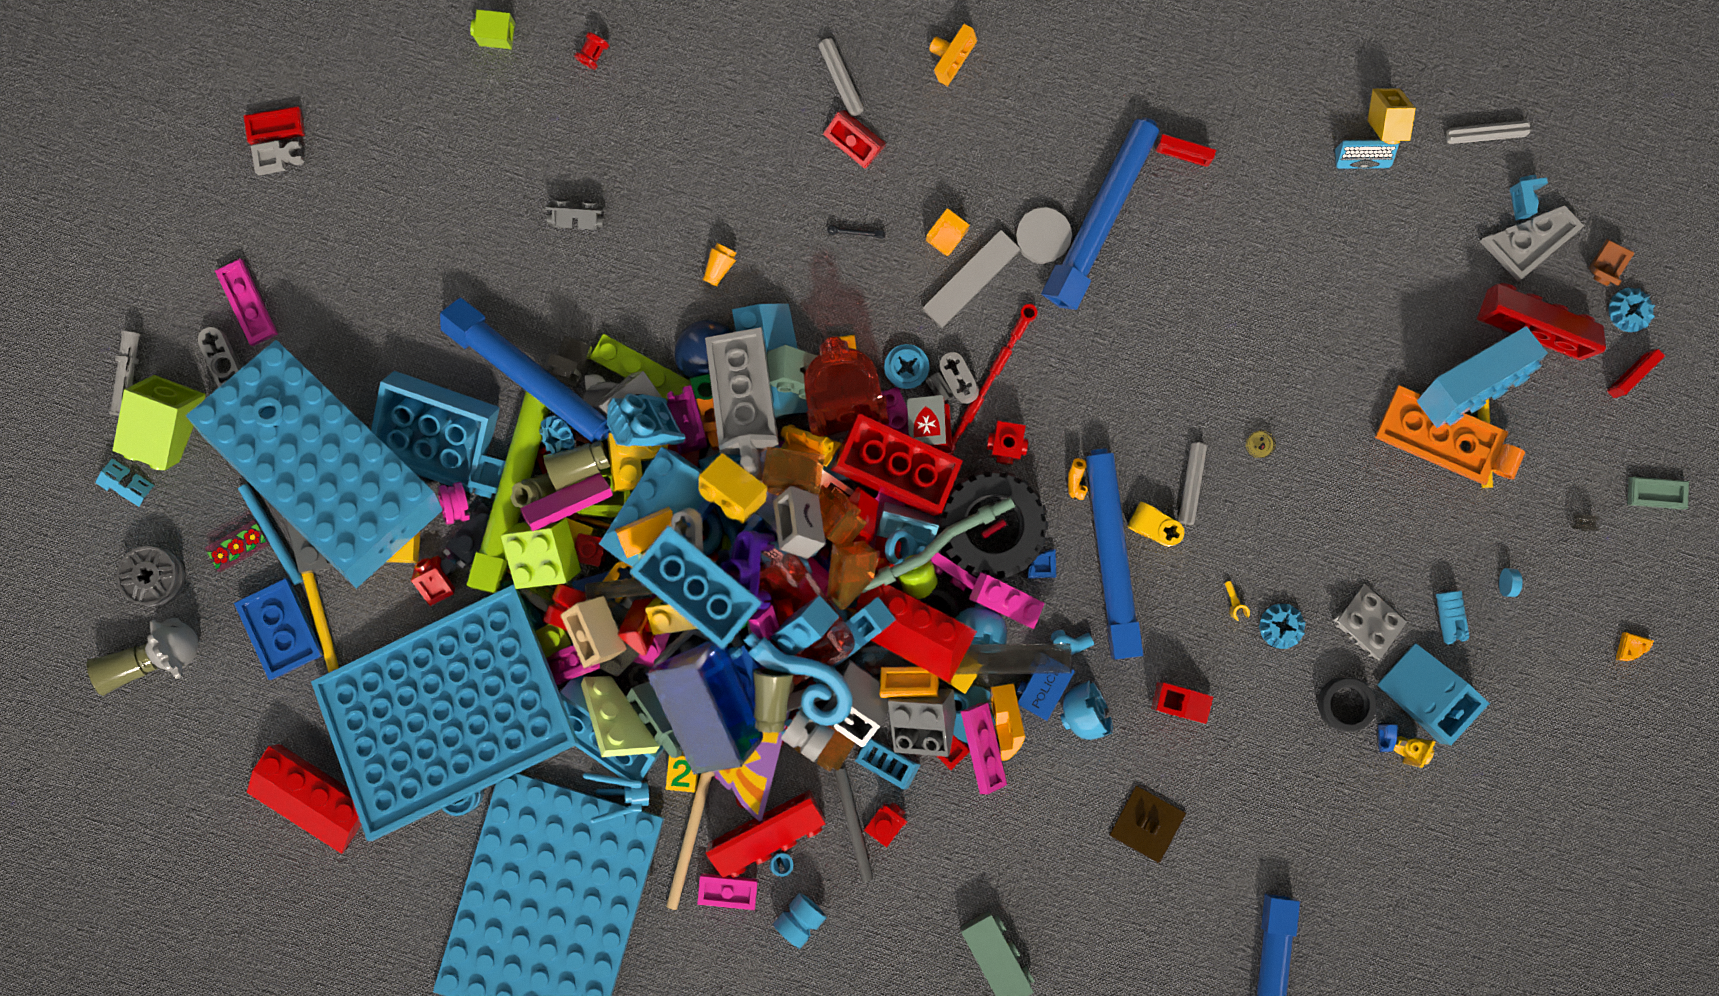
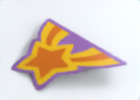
[691,711,790,822]

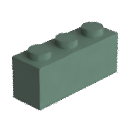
[959,911,1035,996]

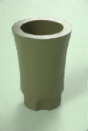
[544,441,611,491]
[511,472,557,508]
[87,644,157,696]
[753,667,794,733]

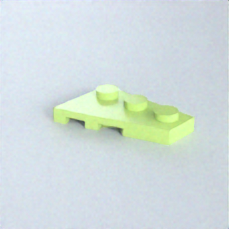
[581,676,660,757]

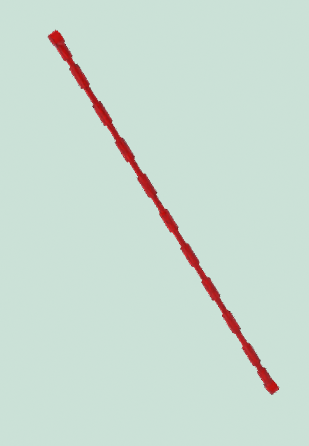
[736,304,1038,808]

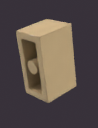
[561,596,627,668]

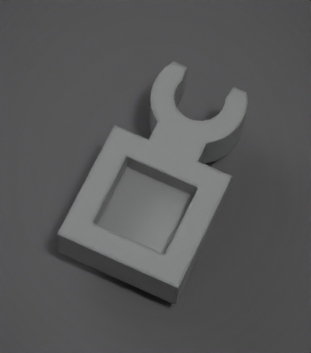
[251,141,305,176]

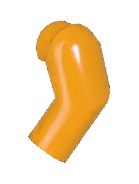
[1068,458,1088,500]

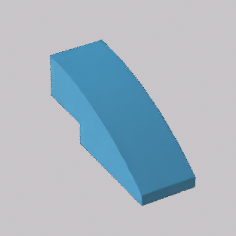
[815,597,896,667]

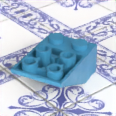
[1377,643,1490,746]

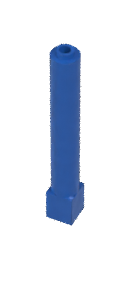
[1041,117,1160,310]
[440,297,611,443]
[1086,448,1143,659]
[1257,894,1300,996]

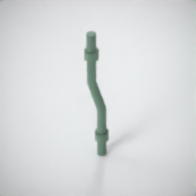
[859,497,1015,593]

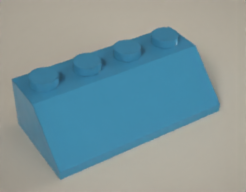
[732,304,811,420]
[599,447,705,567]
[630,526,762,649]
[560,675,664,782]

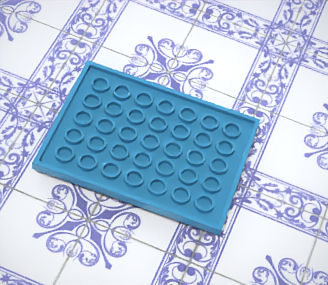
[311,585,579,841]
[433,773,665,996]

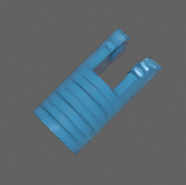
[1436,590,1469,645]

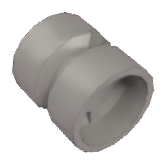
[780,708,835,762]

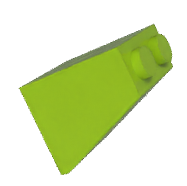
[112,375,206,470]

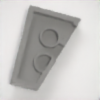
[1480,206,1584,282]

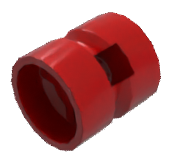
[543,584,593,631]

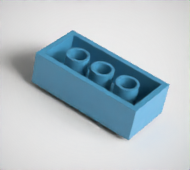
[1417,326,1548,428]

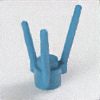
[583,773,649,823]

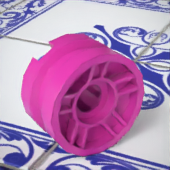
[437,481,469,525]

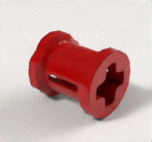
[574,32,609,70]

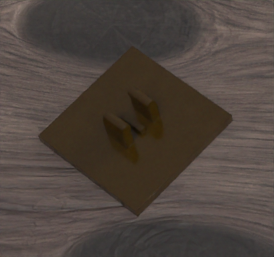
[1109,786,1186,864]

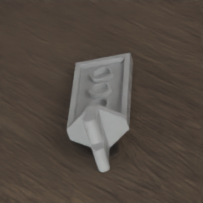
[705,327,779,482]

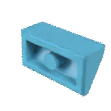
[877,502,939,547]

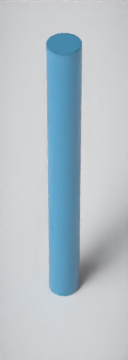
[238,483,303,585]

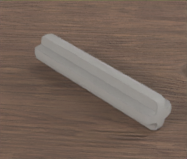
[819,38,863,117]
[1446,120,1530,144]
[1178,442,1207,525]

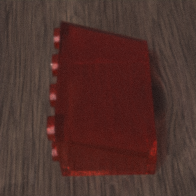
[758,553,855,685]

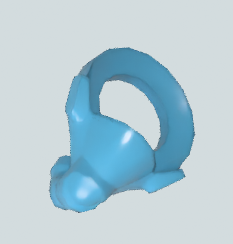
[885,530,926,565]

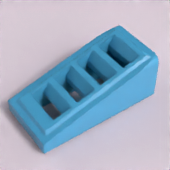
[855,738,921,789]

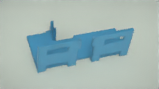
[95,459,155,507]

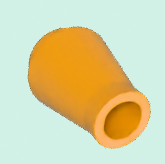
[702,243,737,286]

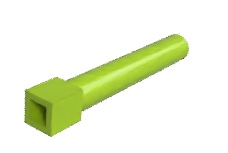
[466,391,550,594]

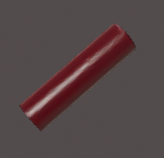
[981,519,1007,538]

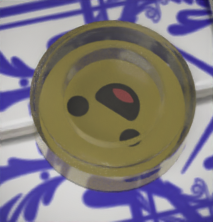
[1246,430,1276,459]

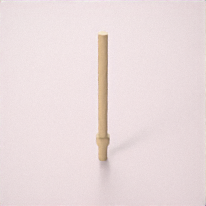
[666,768,715,910]

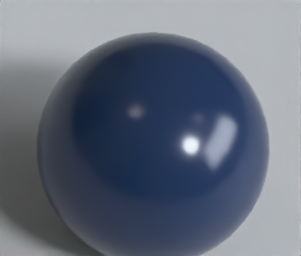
[674,320,733,381]

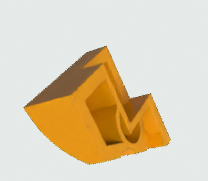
[990,684,1025,761]

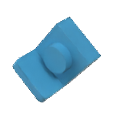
[1510,175,1548,221]

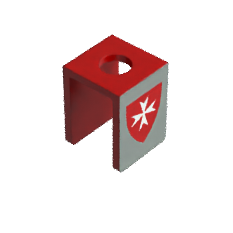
[907,395,953,453]

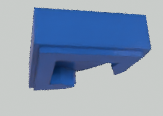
[1027,549,1056,578]
[1378,723,1398,752]

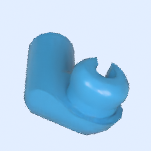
[1051,630,1094,655]

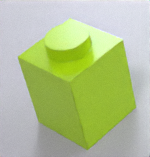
[470,10,515,49]

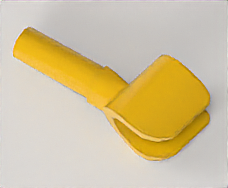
[1225,581,1250,621]

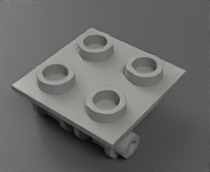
[1333,584,1407,660]

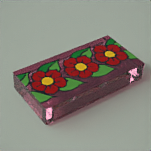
[205,520,270,573]

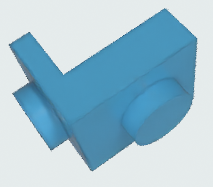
[468,455,505,498]

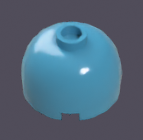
[955,603,1007,653]
[1060,681,1113,740]

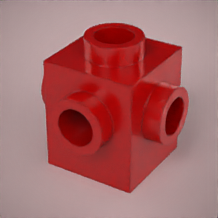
[986,421,1028,465]

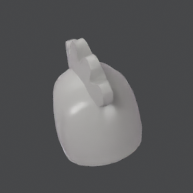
[145,618,199,679]

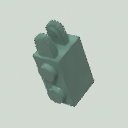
[626,678,696,758]

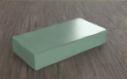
[1627,477,1689,510]

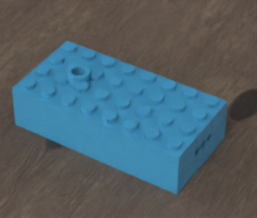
[186,340,443,589]

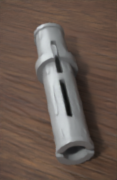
[109,331,140,416]

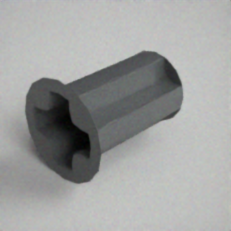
[925,371,953,401]

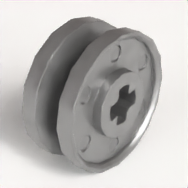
[116,546,186,606]

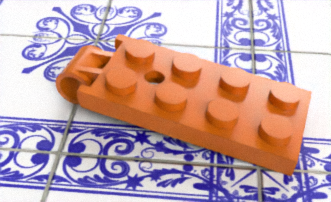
[1374,385,1525,485]

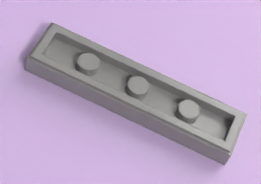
[922,230,1021,329]

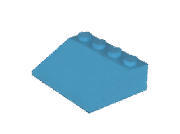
[371,371,500,493]

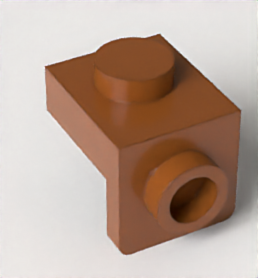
[1589,239,1634,286]

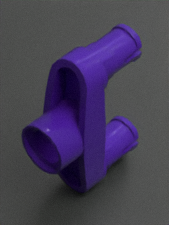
[721,531,775,610]

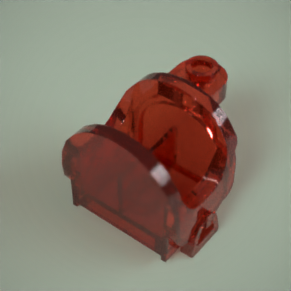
[805,337,890,437]

